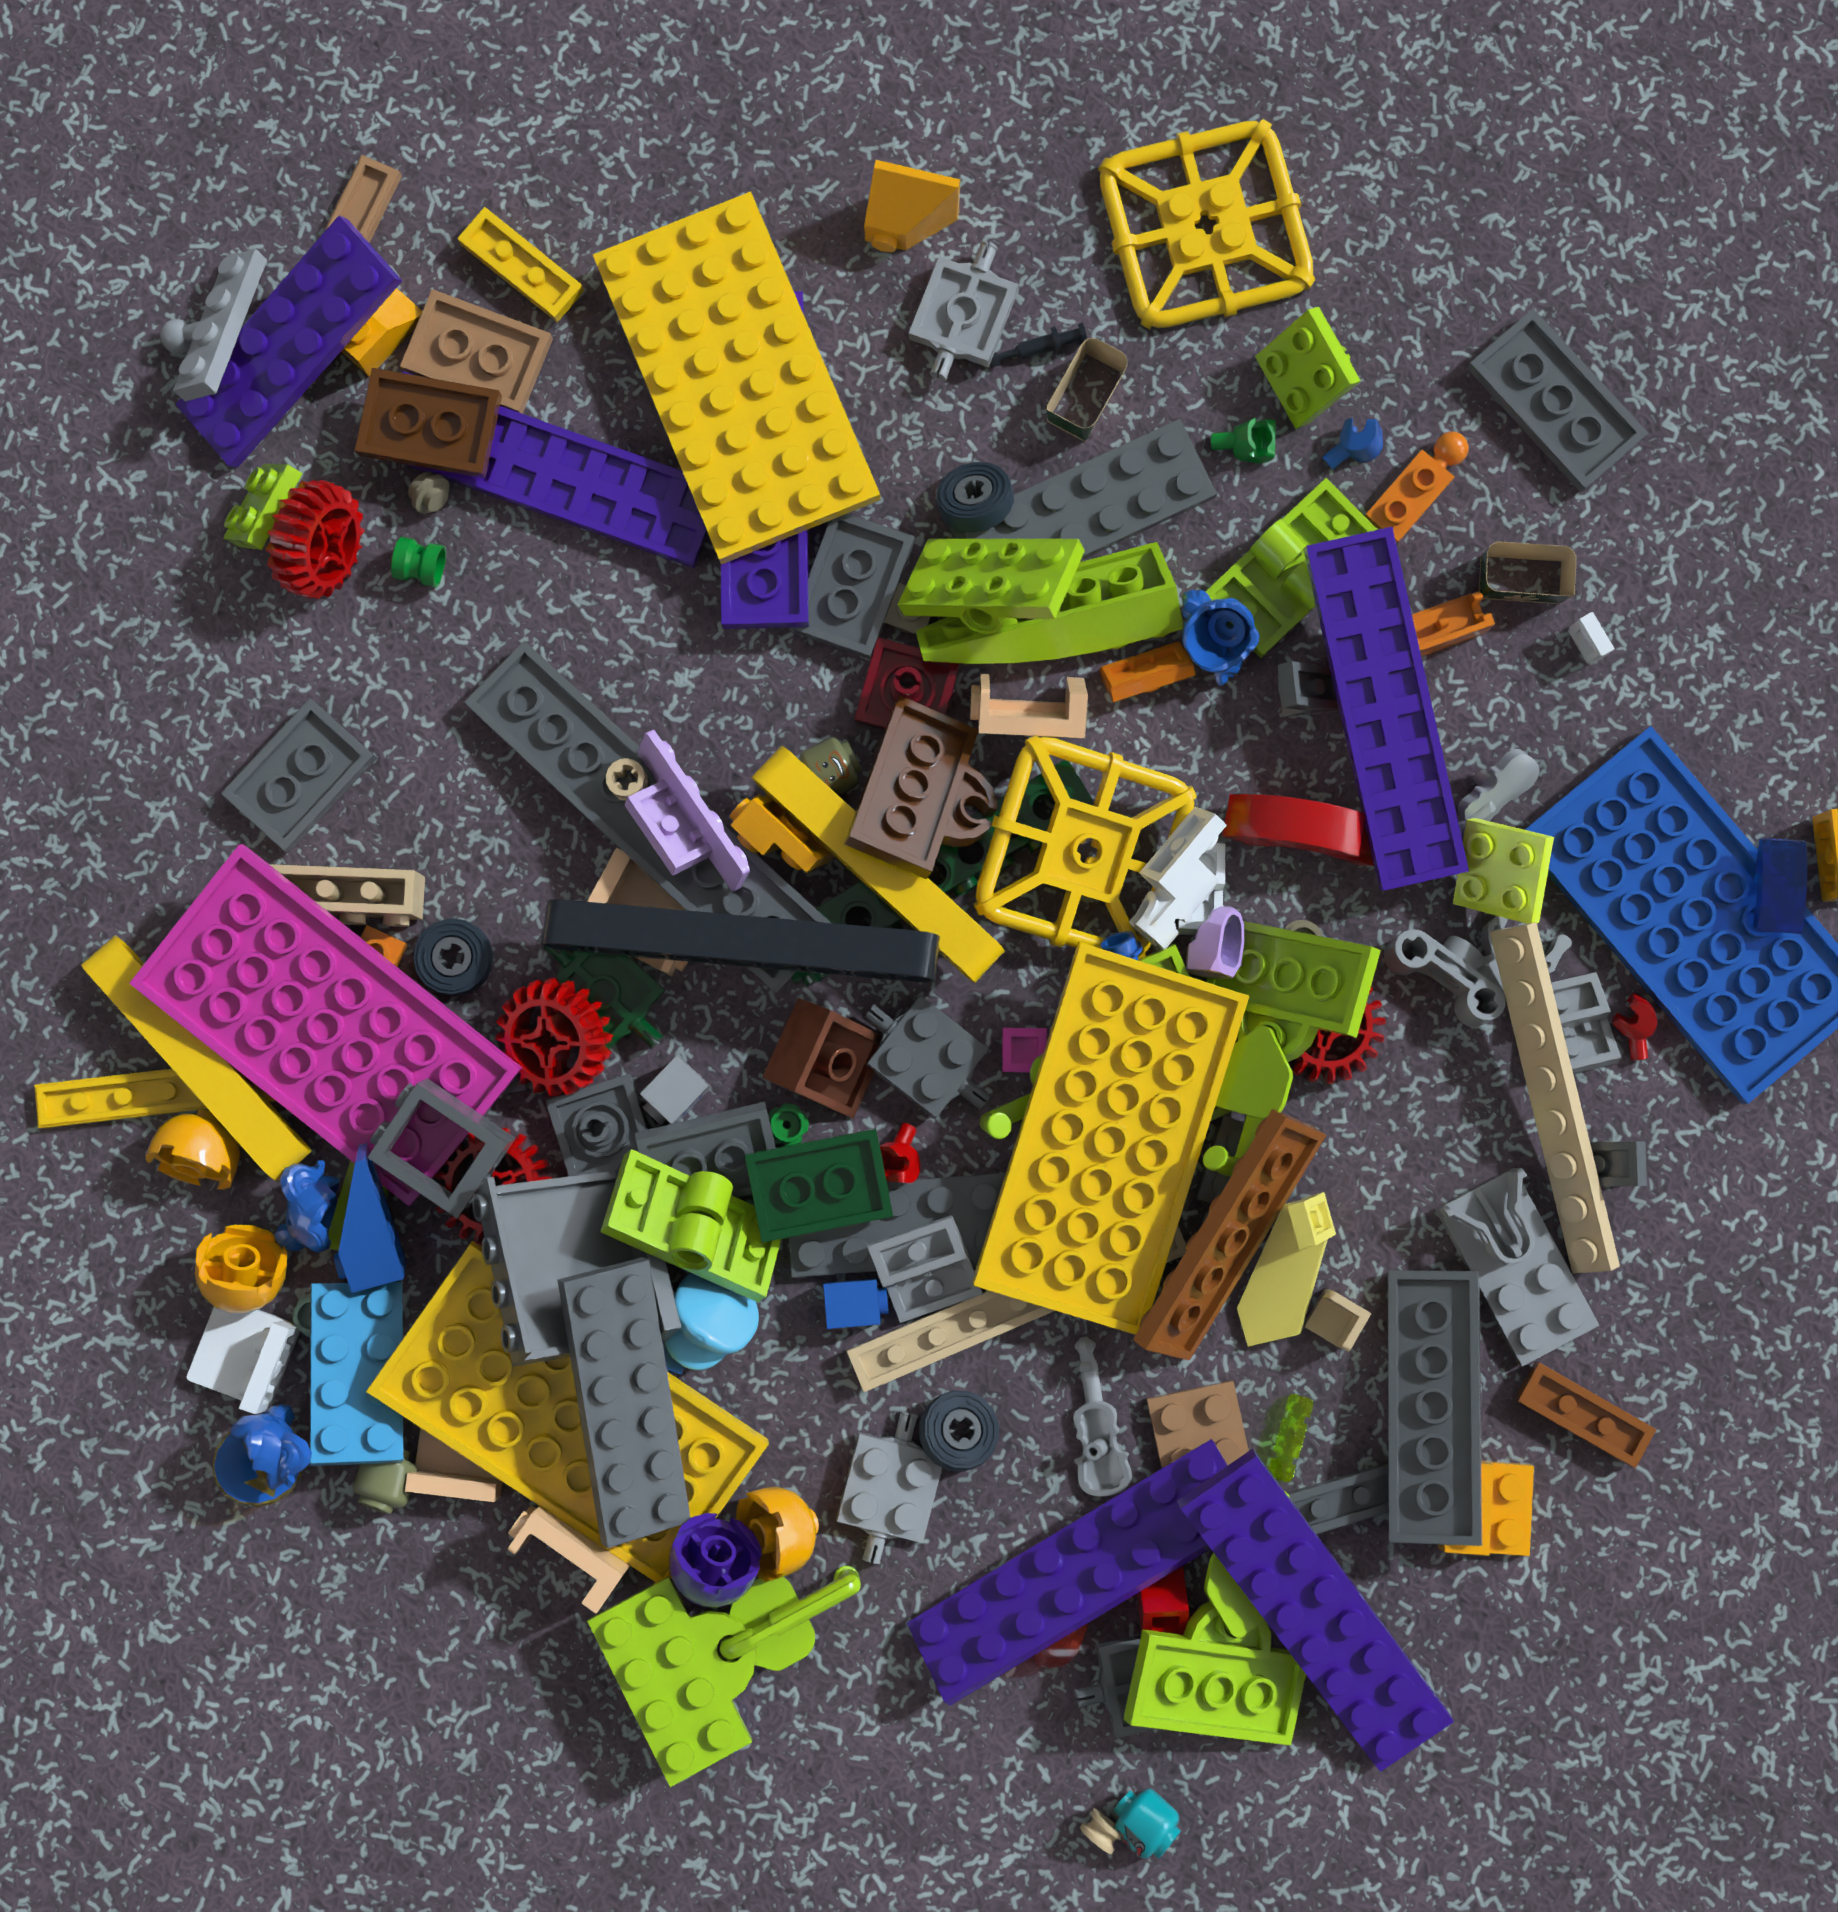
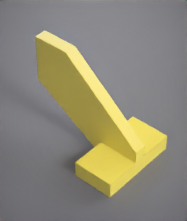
[1237,1192,1336,1347]

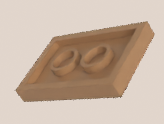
[400,289,553,414]
[1146,1380,1249,1469]

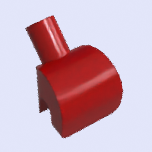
[1612,992,1658,1060]
[880,1123,920,1183]

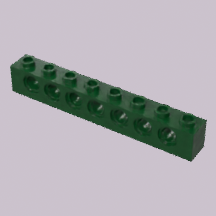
[791,760,1094,987]

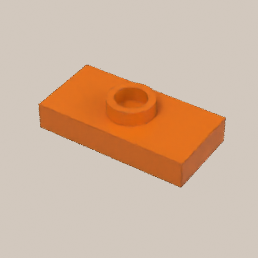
[1099,641,1195,702]

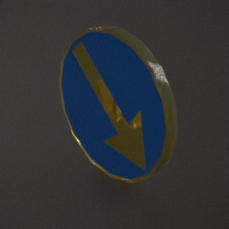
[212,1432,302,1508]

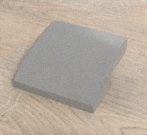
[1551,972,1621,1074]
[867,1215,984,1323]

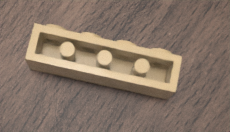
[269,864,425,927]

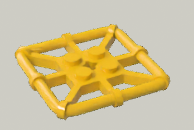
[1098,119,1315,330]
[974,735,1197,960]

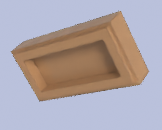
[325,155,402,243]

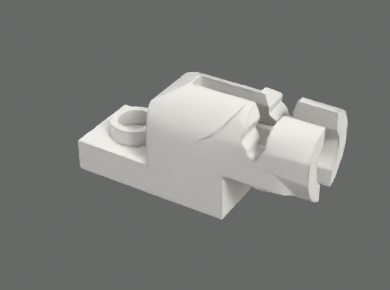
[1129,807,1227,950]

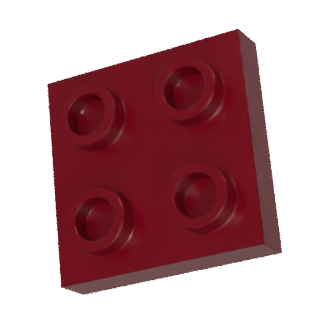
[854,637,961,730]

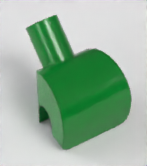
[1211,418,1276,463]

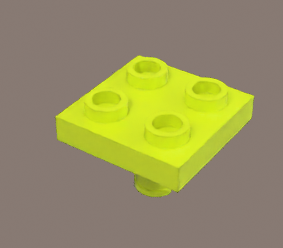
[1453,818,1554,924]

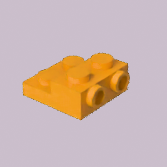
[730,794,834,872]
[1438,1461,1534,1556]

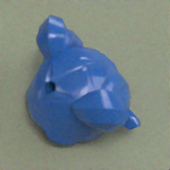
[1182,590,1260,686]
[274,1161,340,1253]
[230,1404,312,1490]

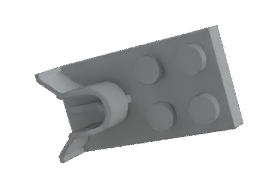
[1435,1168,1600,1367]

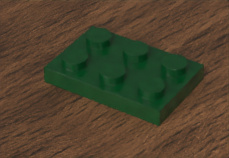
[745,1128,893,1243]

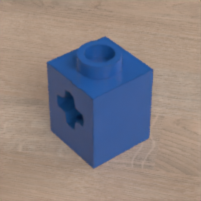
[823,1278,889,1329]

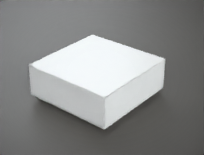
[1568,612,1614,665]

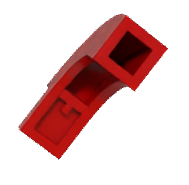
[1222,794,1374,866]

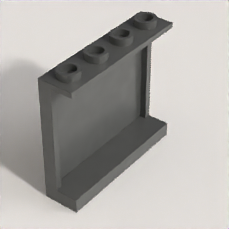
[473,1164,681,1367]

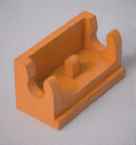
[1412,592,1495,657]

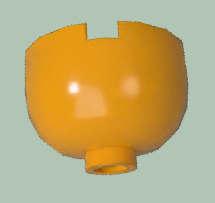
[145,1110,240,1190]
[195,1224,287,1313]
[736,1487,819,1582]

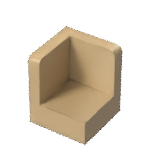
[1303,1288,1372,1352]

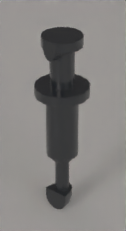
[989,322,1087,367]

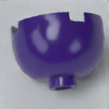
[669,1513,762,1608]

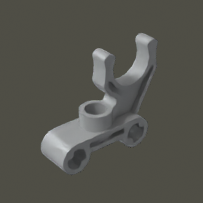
[1384,915,1572,1027]

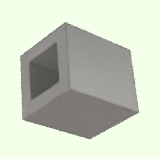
[640,1055,712,1125]

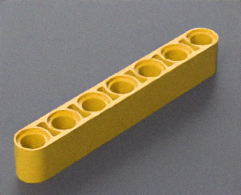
[751,745,1005,983]
[81,935,312,1182]

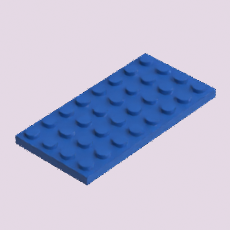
[1524,726,1838,1104]

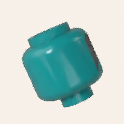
[1113,1788,1181,1859]

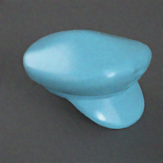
[665,1273,759,1370]

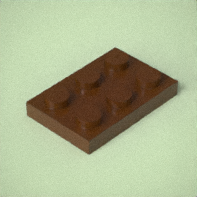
[355,368,502,478]

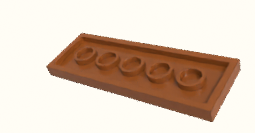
[1133,1109,1327,1360]

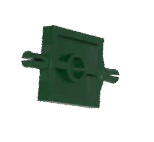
[543,947,666,1051]

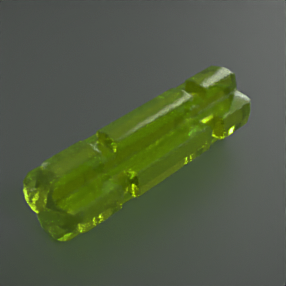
[1268,1394,1314,1482]

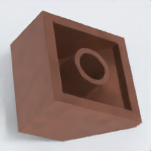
[762,998,882,1119]

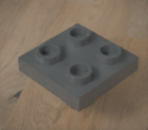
[546,1074,649,1176]

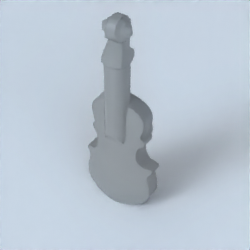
[1458,749,1539,841]
[1073,1337,1132,1496]

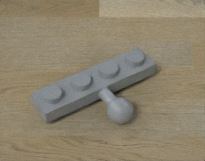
[160,248,267,401]

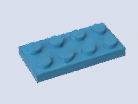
[310,1282,403,1466]

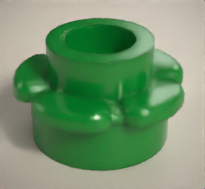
[768,1103,809,1146]

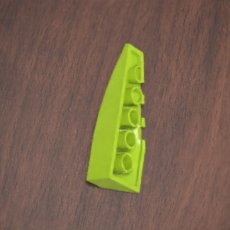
[915,542,1183,664]

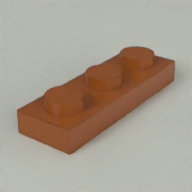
[1514,1361,1657,1468]

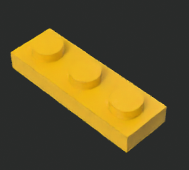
[457,207,584,323]

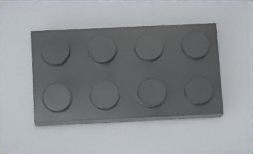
[1467,308,1649,493]

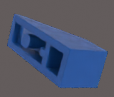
[334,1143,407,1293]

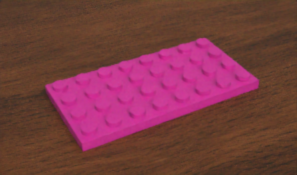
[129,844,522,1206]

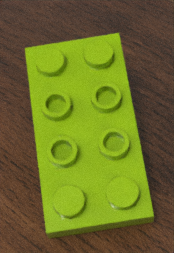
[1206,478,1378,658]
[897,539,1085,634]
[600,1149,781,1303]

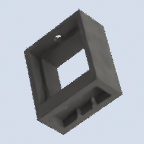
[367,1078,516,1218]

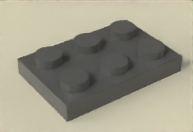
[790,513,915,660]
[221,698,377,853]
[635,1102,776,1198]

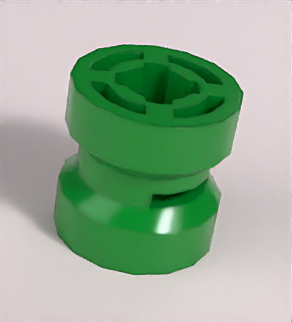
[391,536,446,588]

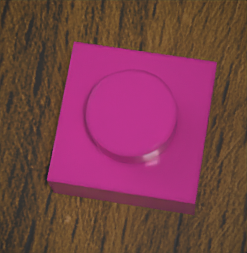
[1002,1028,1047,1073]

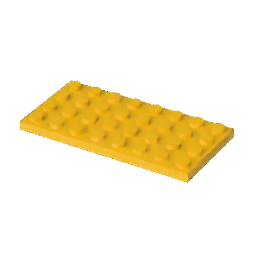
[593,191,881,564]
[972,942,1249,1335]
[366,1241,769,1582]

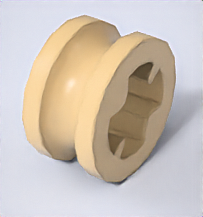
[606,758,649,801]
[1080,1808,1121,1854]

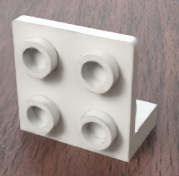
[187,1307,300,1415]

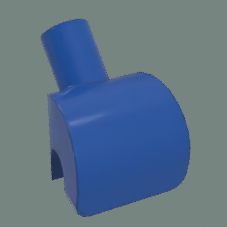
[1322,418,1383,470]

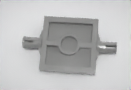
[909,241,1019,381]
[836,1411,942,1564]

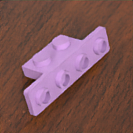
[625,730,750,891]

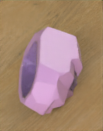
[1186,906,1245,979]

